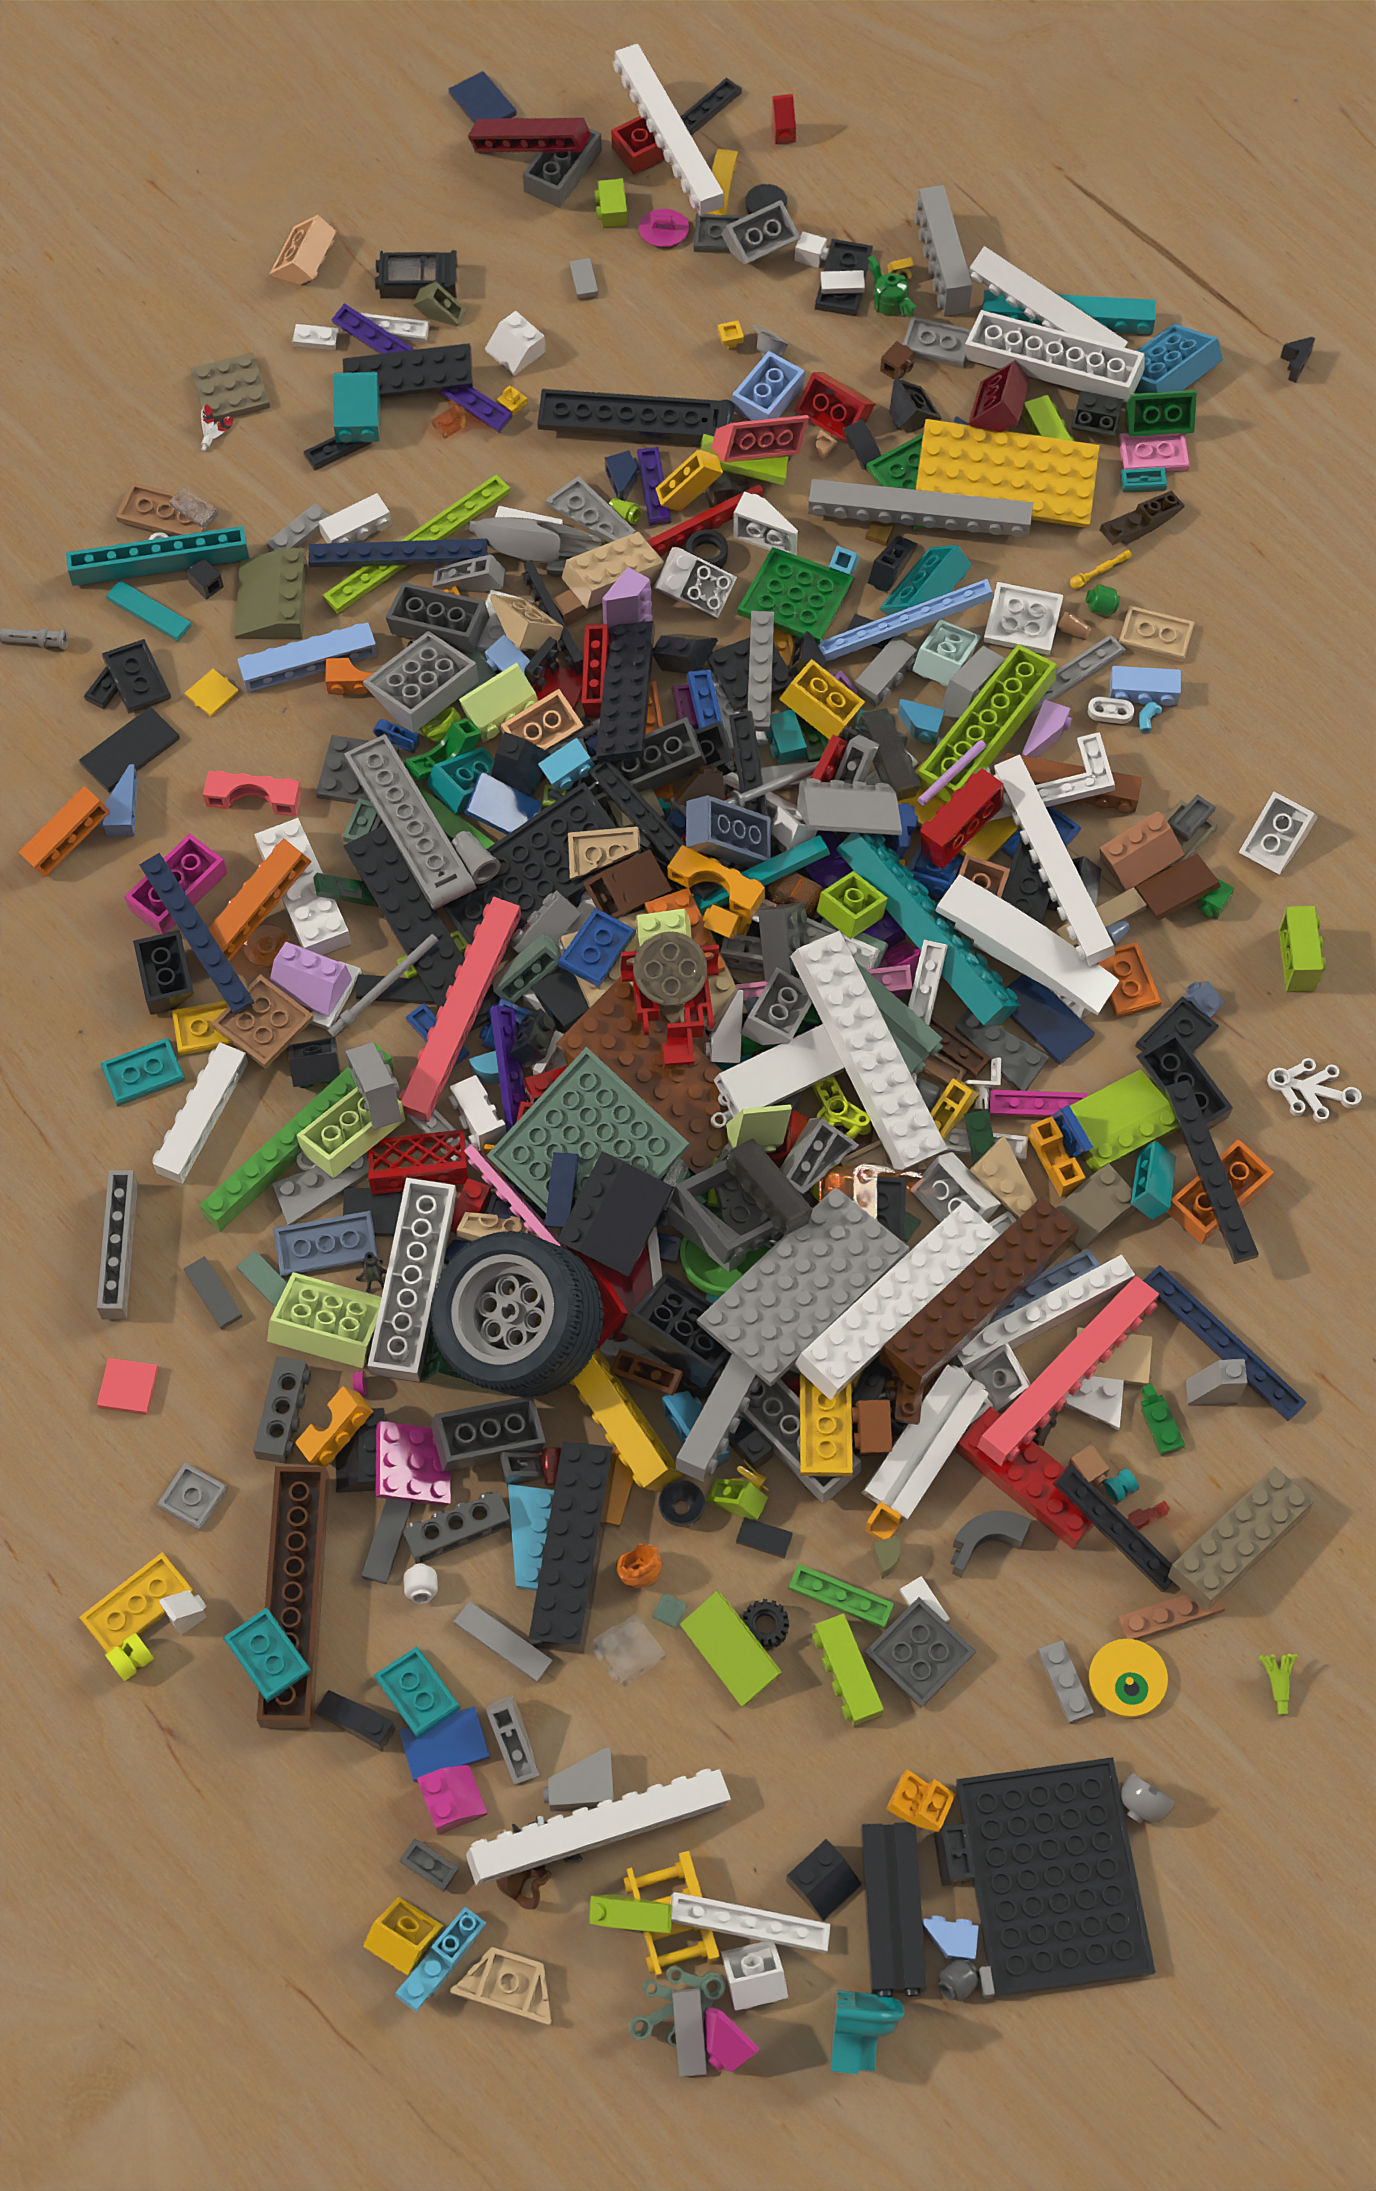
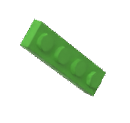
[788,1564,894,1629]

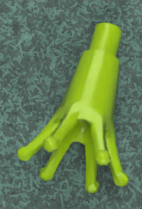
[1259,1653,1298,1714]

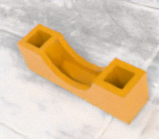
[667,845,765,920]

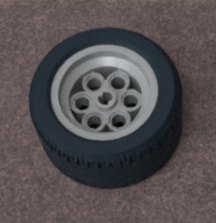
[431,1231,604,1397]

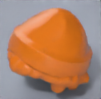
[616,1543,662,1588]

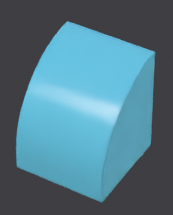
[829,546,861,575]
[469,1051,500,1084]

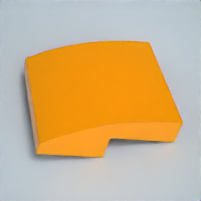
[886,1769,956,1832]

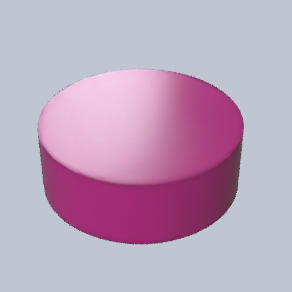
[353,1371,368,1396]

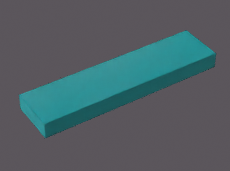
[106,580,191,642]

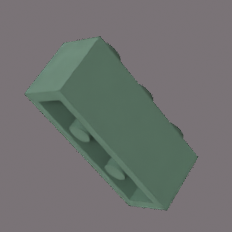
[493,933,561,1003]

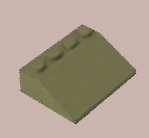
[235,548,307,639]

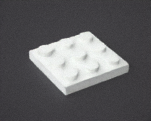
[984,582,1063,655]

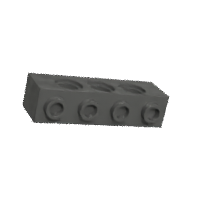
[253,1356,311,1464]
[403,1491,511,1564]

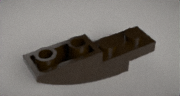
[1099,490,1185,545]

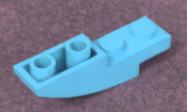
[395,1907,486,2013]

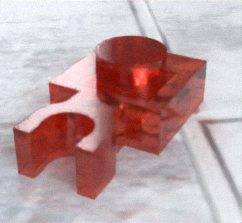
[1127,1501,1170,1531]

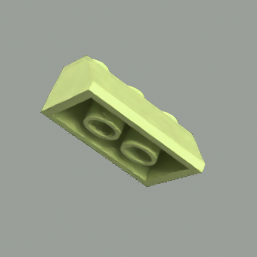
[459,663,538,743]

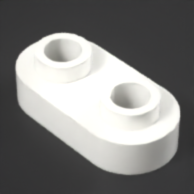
[1088,697,1134,724]

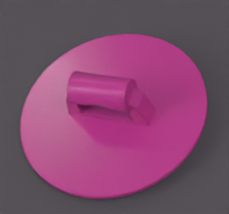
[639,209,689,247]

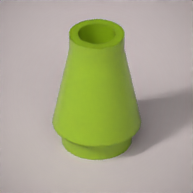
[609,498,642,524]

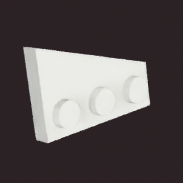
[1064,1376,1124,1431]

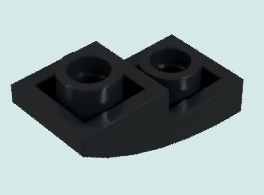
[842,419,882,469]

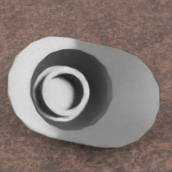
[751,325,792,357]

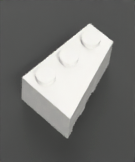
[448,1075,506,1154]

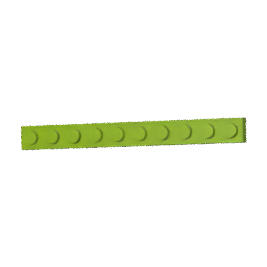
[323,474,511,614]

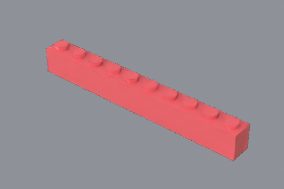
[398,897,522,1122]
[977,1276,1159,1466]

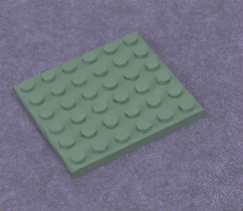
[486,1047,691,1229]

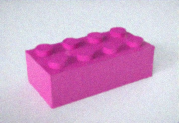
[124,833,227,934]

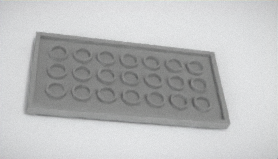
[697,1187,909,1387]

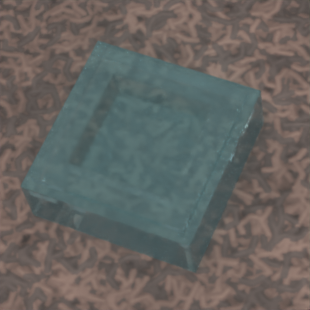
[652,1593,687,1629]

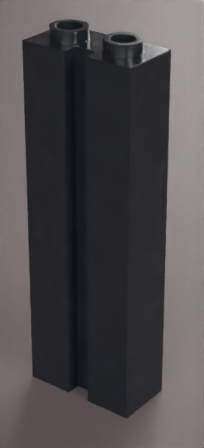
[861,1822,927,1997]

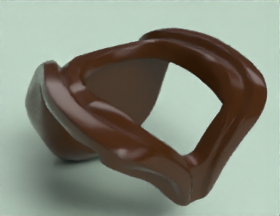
[496,1869,551,1910]

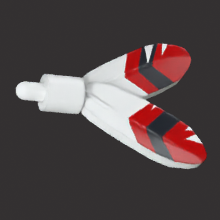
[201,404,234,451]

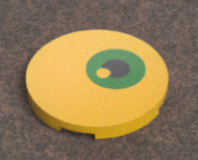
[1088,1639,1168,1718]

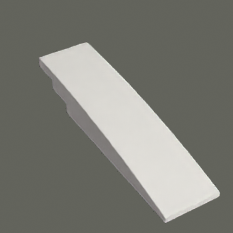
[935,874,1119,1015]

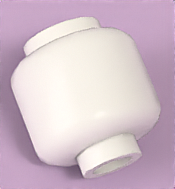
[404,1563,438,1604]

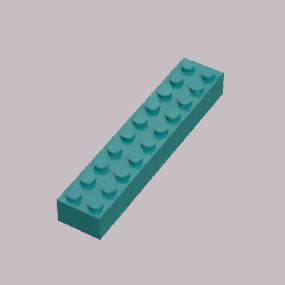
[836,832,1021,1025]

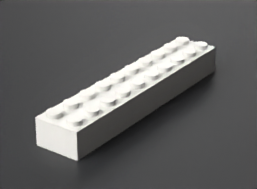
[790,930,947,1174]
[794,1201,1000,1400]

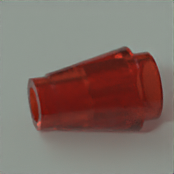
[539,1447,562,1485]

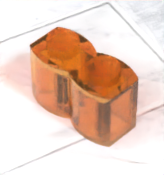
[768,872,824,915]

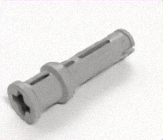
[0,628,68,650]

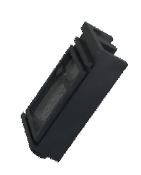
[375,250,458,299]

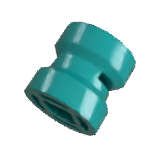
[1103,1468,1139,1503]

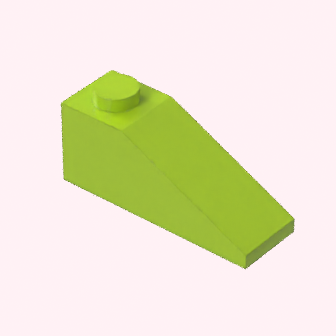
[589,1894,672,1933]

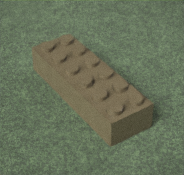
[1168,1467,1314,1612]

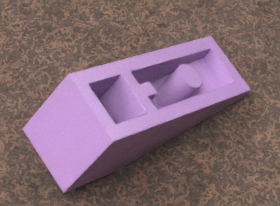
[1022,699,1072,758]

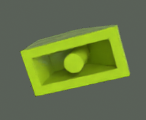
[705,1478,768,1520]

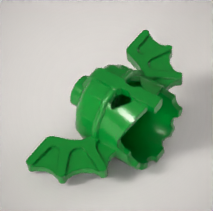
[868,256,916,317]

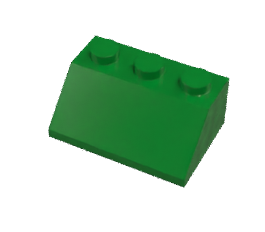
[1125,390,1197,437]

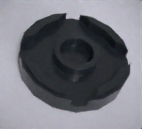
[746,184,787,215]

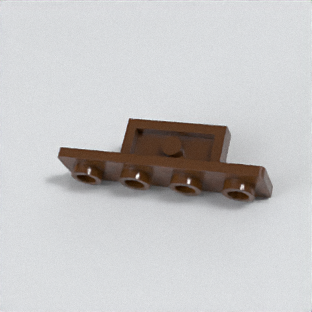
[888,1371,923,1425]

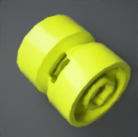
[105,1632,154,1682]

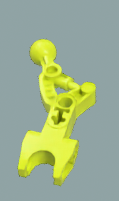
[809,1071,871,1201]

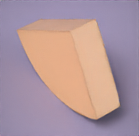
[816,430,838,459]

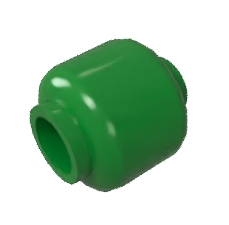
[1085,585,1120,617]

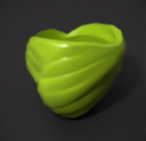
[420,707,462,742]

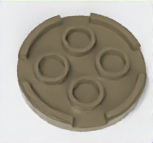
[633,931,707,1005]

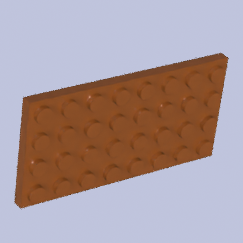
[555,976,729,1176]

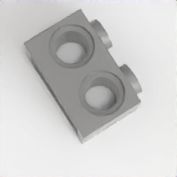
[721,934,764,974]

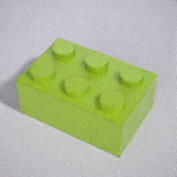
[1278,906,1326,992]

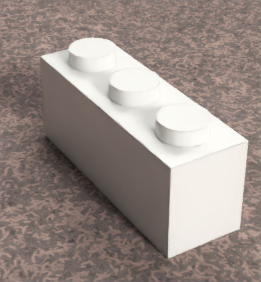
[319,493,392,543]

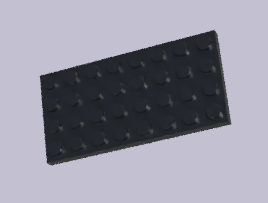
[442,782,636,945]

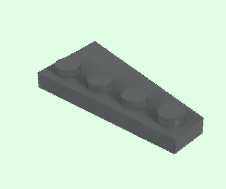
[955,1008,1049,1091]

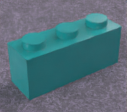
[1131,1141,1177,1220]

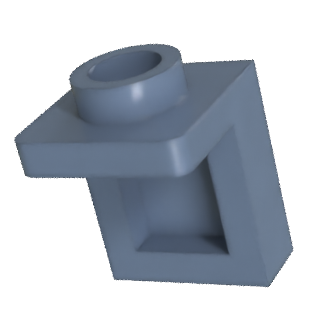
[1183,981,1225,1018]

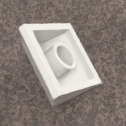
[971,1343,1031,1412]

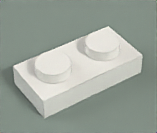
[292,324,339,351]

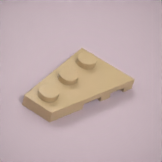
[568,827,640,881]
[970,1135,1037,1219]

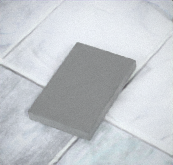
[903,316,971,368]

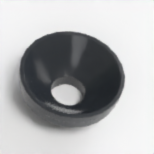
[658,1480,705,1527]

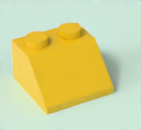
[363,1897,443,1976]

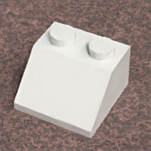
[485,311,546,376]
[721,1941,788,2011]

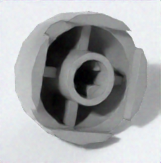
[1121,1773,1176,1823]

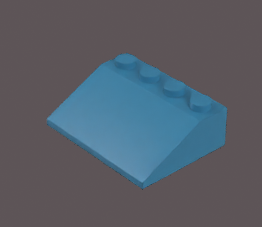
[1135,323,1223,394]

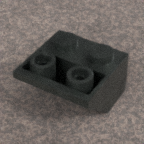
[1071,391,1123,438]

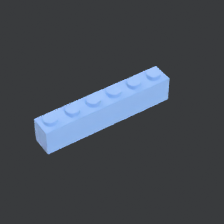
[237,622,378,693]

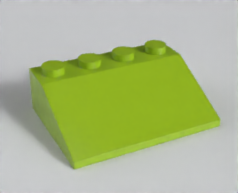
[1070,1069,1179,1174]

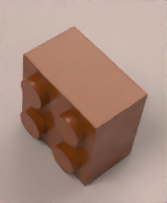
[852,1400,892,1456]

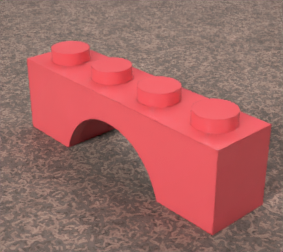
[203,771,302,816]

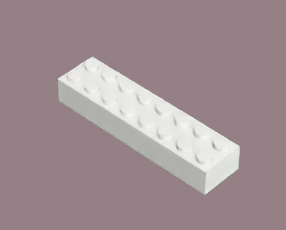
[965,310,1145,403]
[368,1178,457,1382]

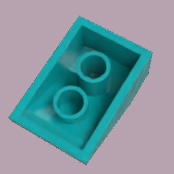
[426,747,495,815]

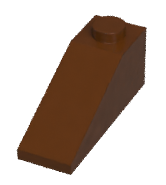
[610,1349,683,1396]

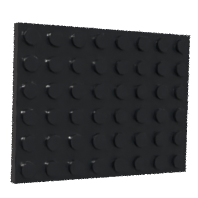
[955,1757,1155,1997]

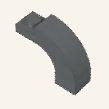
[950,1511,1032,1578]

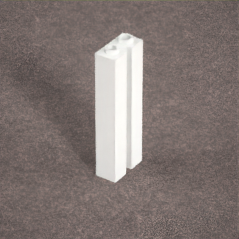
[714,1024,846,1117]
[861,1364,989,1522]

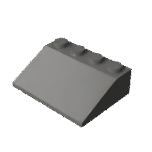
[363,631,479,733]
[797,778,902,835]

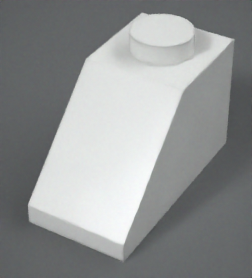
[159,1590,207,1635]

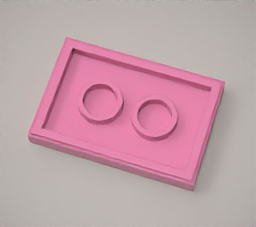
[1118,433,1190,472]

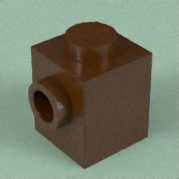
[880,341,914,380]

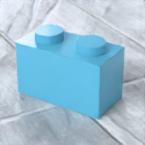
[539,738,595,793]

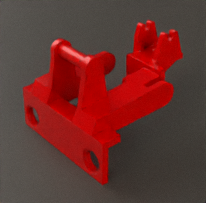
[620,945,719,1070]

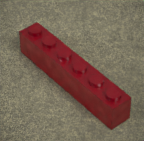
[468,118,591,152]

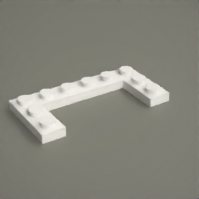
[986,732,1116,821]

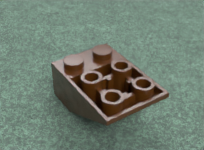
[583,849,673,919]

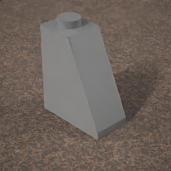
[1185,1359,1247,1405]
[543,1748,614,1811]

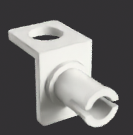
[963,1058,1001,1110]

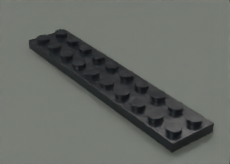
[343,825,491,1032]

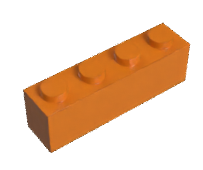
[19,786,111,877]

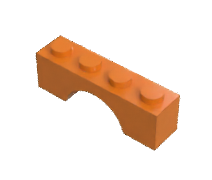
[325,658,375,695]

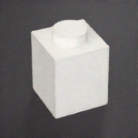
[795,232,829,268]

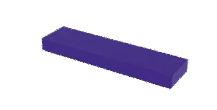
[637,447,671,526]

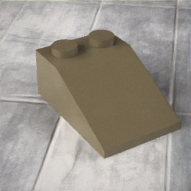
[1056,1163,1137,1251]

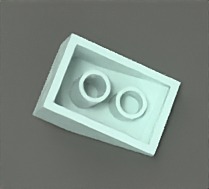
[912,620,981,687]

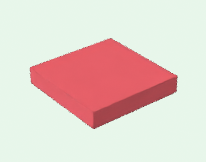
[97,1358,158,1415]

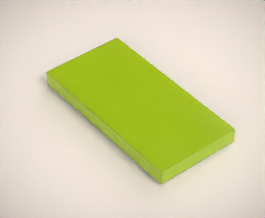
[700,434,788,485]
[680,1591,782,1707]

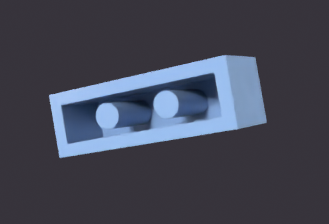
[1110,666,1181,706]

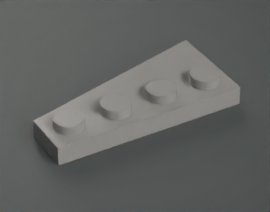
[272,1153,369,1225]

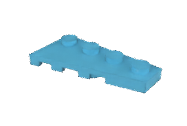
[508,1484,554,1591]

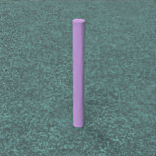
[918,740,986,806]

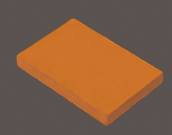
[1097,942,1162,1018]

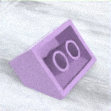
[602,567,652,628]
[270,942,352,1017]

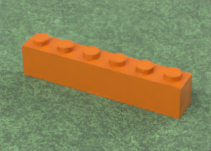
[208,838,312,961]

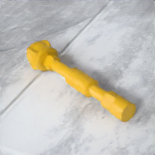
[1070,550,1132,590]

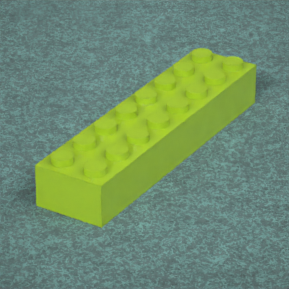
[918,644,1057,802]

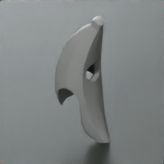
[469,517,602,563]

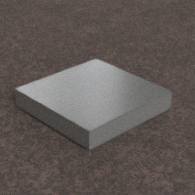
[157,1462,228,1531]

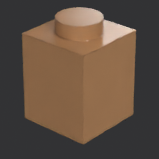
[552,589,587,626]
[1069,1444,1110,1488]

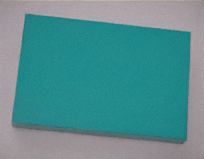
[100,1037,185,1106]
[223,1607,311,1703]
[373,1646,461,1738]

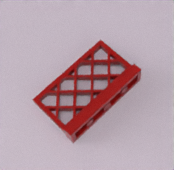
[368,1129,469,1195]

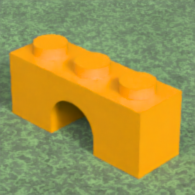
[703,904,753,939]
[1028,1116,1086,1198]
[295,1386,373,1467]

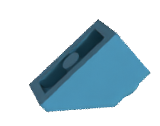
[898,699,945,744]

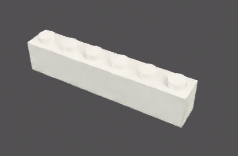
[152,1043,248,1184]

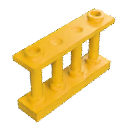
[623,1851,719,1979]

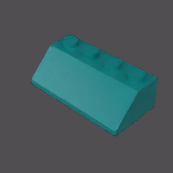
[879,545,972,626]

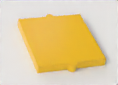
[184,669,239,717]

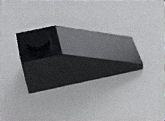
[868,535,918,592]
[727,1415,773,1472]
[314,1690,396,1752]

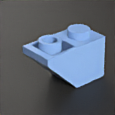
[922,1916,978,1963]

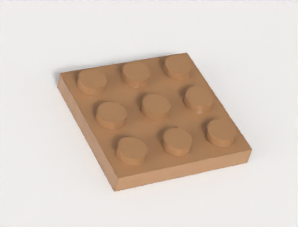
[212,974,314,1069]

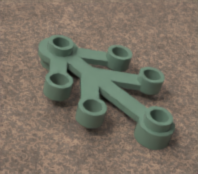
[628,1965,726,2047]

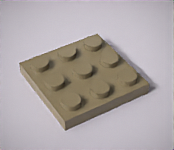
[190,352,270,422]

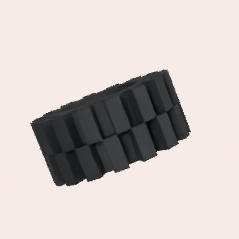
[743,1599,789,1650]

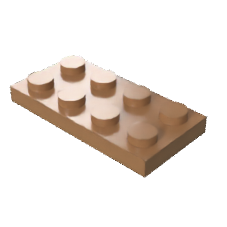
[116,482,215,536]

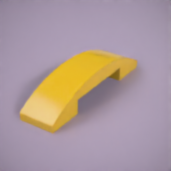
[706,149,738,215]

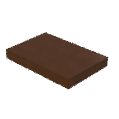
[1136,853,1221,921]

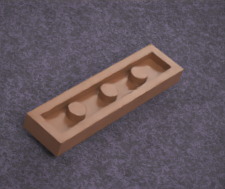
[1118,1594,1225,1640]

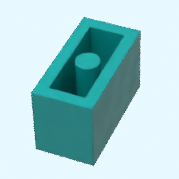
[765,710,807,765]

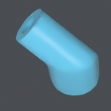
[1138,702,1162,734]

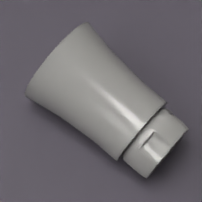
[452,831,501,884]

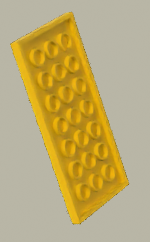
[915,419,1100,528]

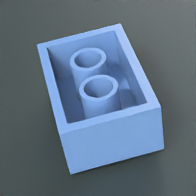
[732,351,805,421]

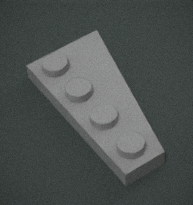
[545,476,636,543]

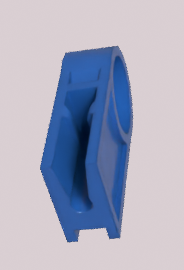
[373,719,419,753]

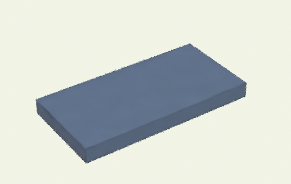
[273,1211,379,1277]

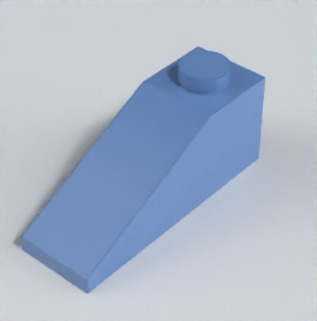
[100,764,138,837]

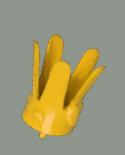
[731,1459,769,1491]

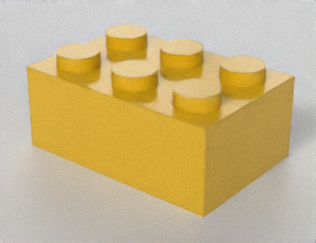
[780,659,865,739]

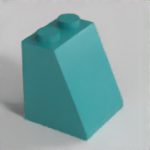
[333,372,381,443]

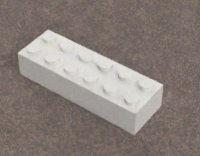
[254,818,351,955]

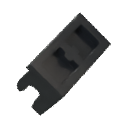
[933,1824,976,1886]

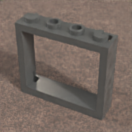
[671,1146,807,1264]

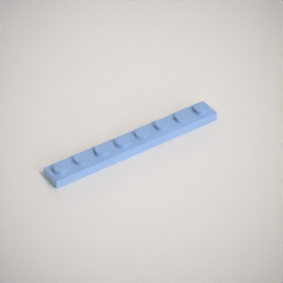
[818,579,994,662]

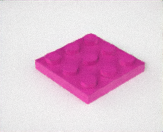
[376,1421,450,1506]

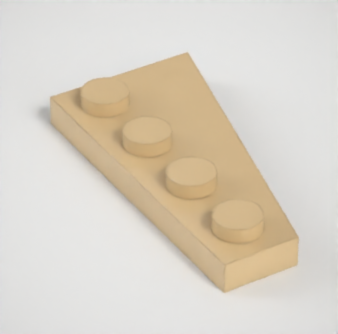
[456,1212,562,1241]

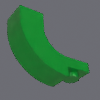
[404,718,482,781]

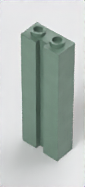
[855,961,943,1076]

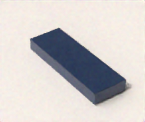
[545,1152,579,1228]

